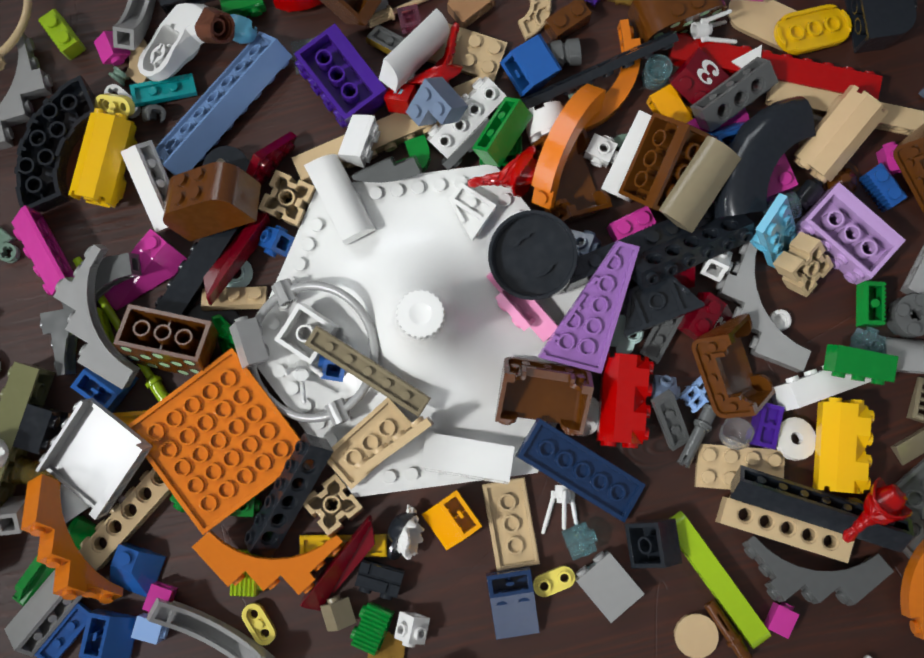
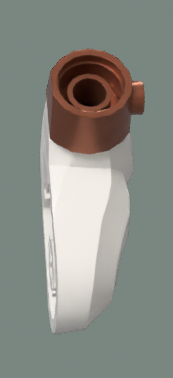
[138,3,235,81]

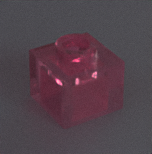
[397,4,422,34]

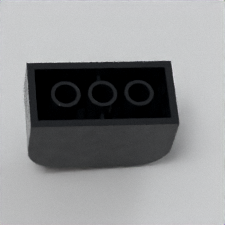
[845,0,917,54]

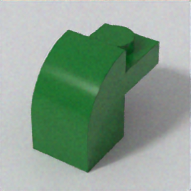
[396,134,430,173]

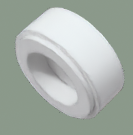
[769,310,792,331]

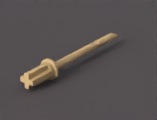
[368,0,428,28]

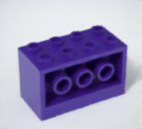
[294,23,387,128]

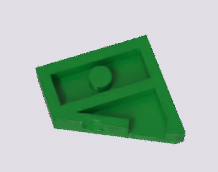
[211,314,237,355]

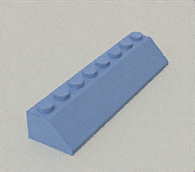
[155,31,292,176]

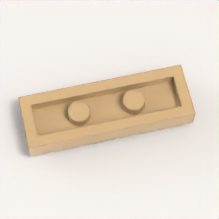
[201,286,268,311]

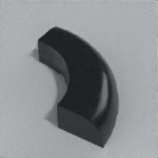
[14,75,96,213]
[714,96,816,218]

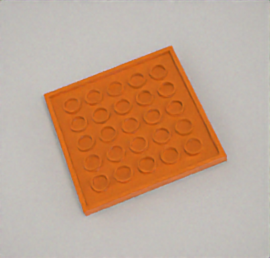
[127,348,301,535]

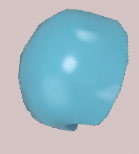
[231,14,257,44]

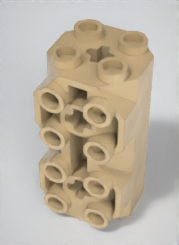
[793,85,889,183]

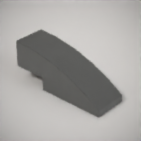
[352,155,423,183]

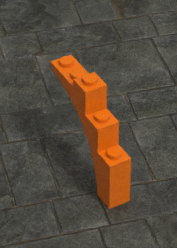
[21,474,123,604]
[192,530,343,595]

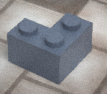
[406,77,468,126]

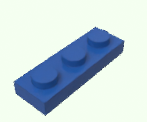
[34,601,91,658]

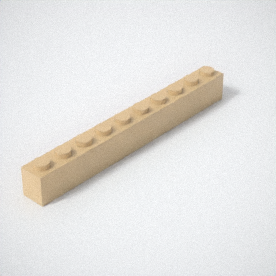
[292,74,486,185]

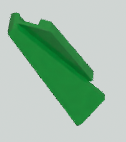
[12,515,97,606]

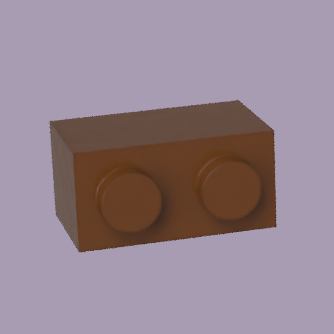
[544,0,592,41]

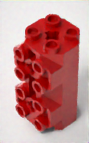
[596,353,654,449]

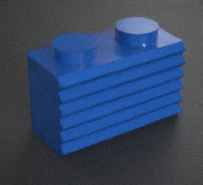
[859,163,908,212]

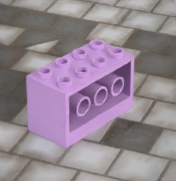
[795,182,905,285]

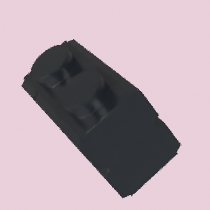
[355,558,405,600]

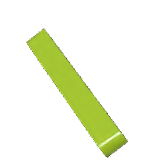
[669,511,771,649]

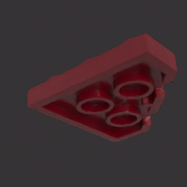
[246,131,297,187]

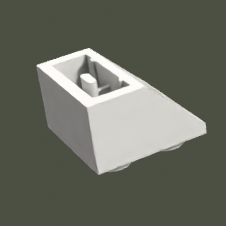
[338,115,380,168]

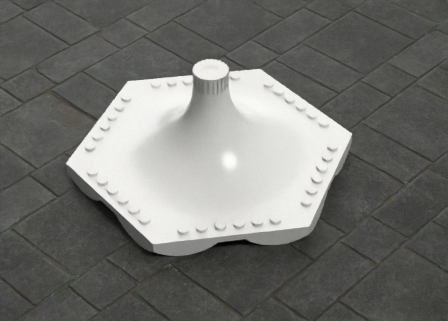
[257,165,587,497]

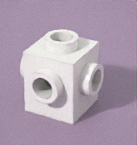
[584,133,618,168]
[700,251,733,282]
[394,612,430,648]

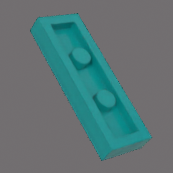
[129,73,198,107]

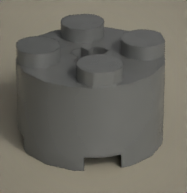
[885,293,924,339]

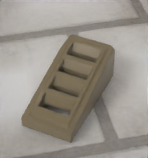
[906,377,924,423]

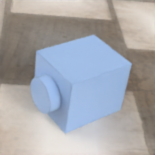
[131,612,169,645]

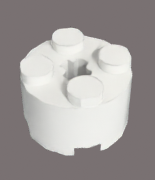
[526,101,564,145]

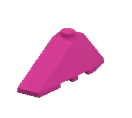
[104,229,187,311]

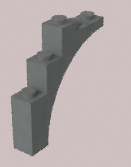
[40,253,142,376]
[742,536,894,606]

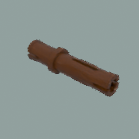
[704,599,753,658]

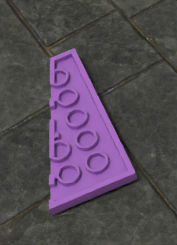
[538,240,640,374]

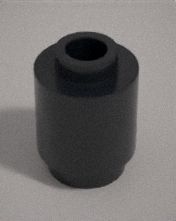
[792,179,824,211]

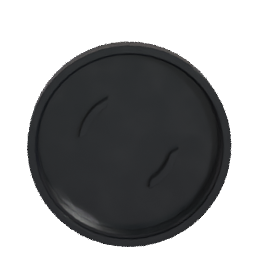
[488,210,579,300]

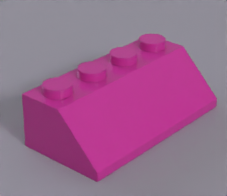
[11,205,75,296]

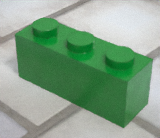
[472,97,533,167]
[823,344,899,385]

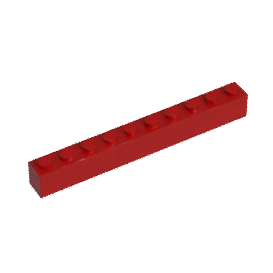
[666,33,883,100]

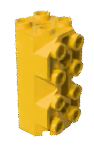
[68,108,137,208]
[813,397,875,494]

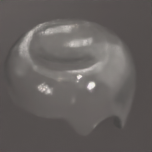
[719,417,755,450]

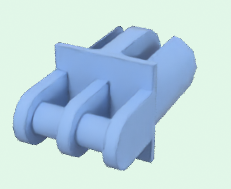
[679,375,709,413]

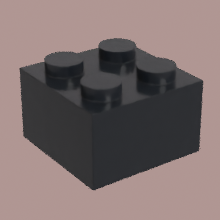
[13,404,68,454]
[625,518,682,568]

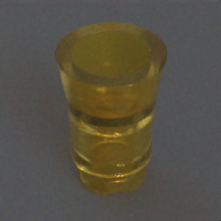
[11,454,62,485]

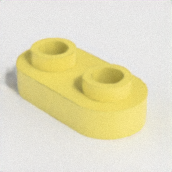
[95,93,135,117]
[533,565,575,597]
[242,603,276,645]

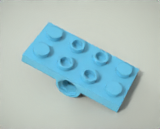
[750,193,798,268]

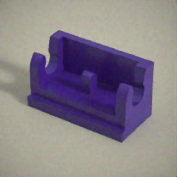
[746,403,785,450]

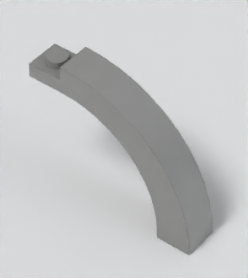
[113,0,156,50]
[146,598,275,658]

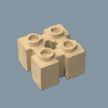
[258,170,316,228]
[773,232,834,297]
[303,473,364,538]

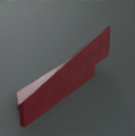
[203,212,271,305]
[300,515,375,611]

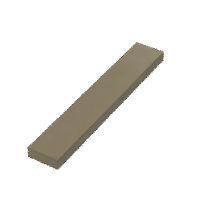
[304,325,431,417]

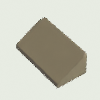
[891,427,924,465]

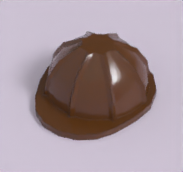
[823,162,859,195]

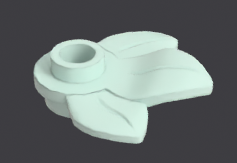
[610,315,644,354]

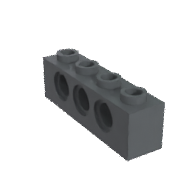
[690,57,778,132]

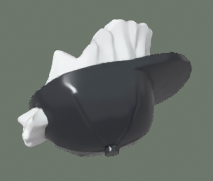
[388,504,424,560]

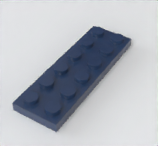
[515,418,646,523]

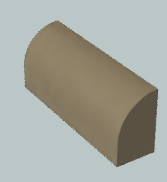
[659,135,741,233]

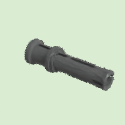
[677,403,716,468]

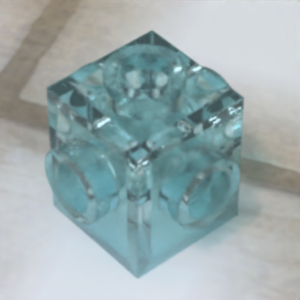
[849,326,887,353]
[561,522,598,561]

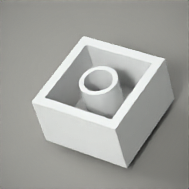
[274,303,340,364]

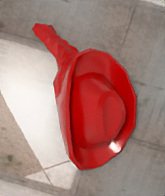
[406,22,463,89]
[468,145,538,197]
[842,477,913,543]

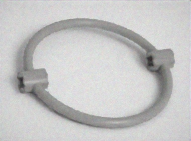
[249,278,379,426]

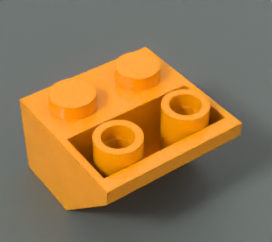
[421,489,482,550]

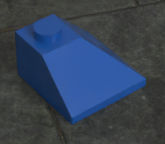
[110,542,167,597]

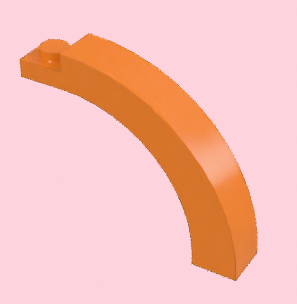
[584,19,641,132]
[531,84,606,210]
[900,539,924,640]

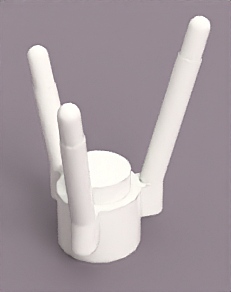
[690,9,737,44]
[284,360,324,404]
[541,485,578,534]

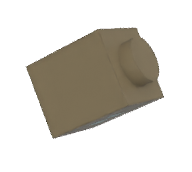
[320,595,357,631]

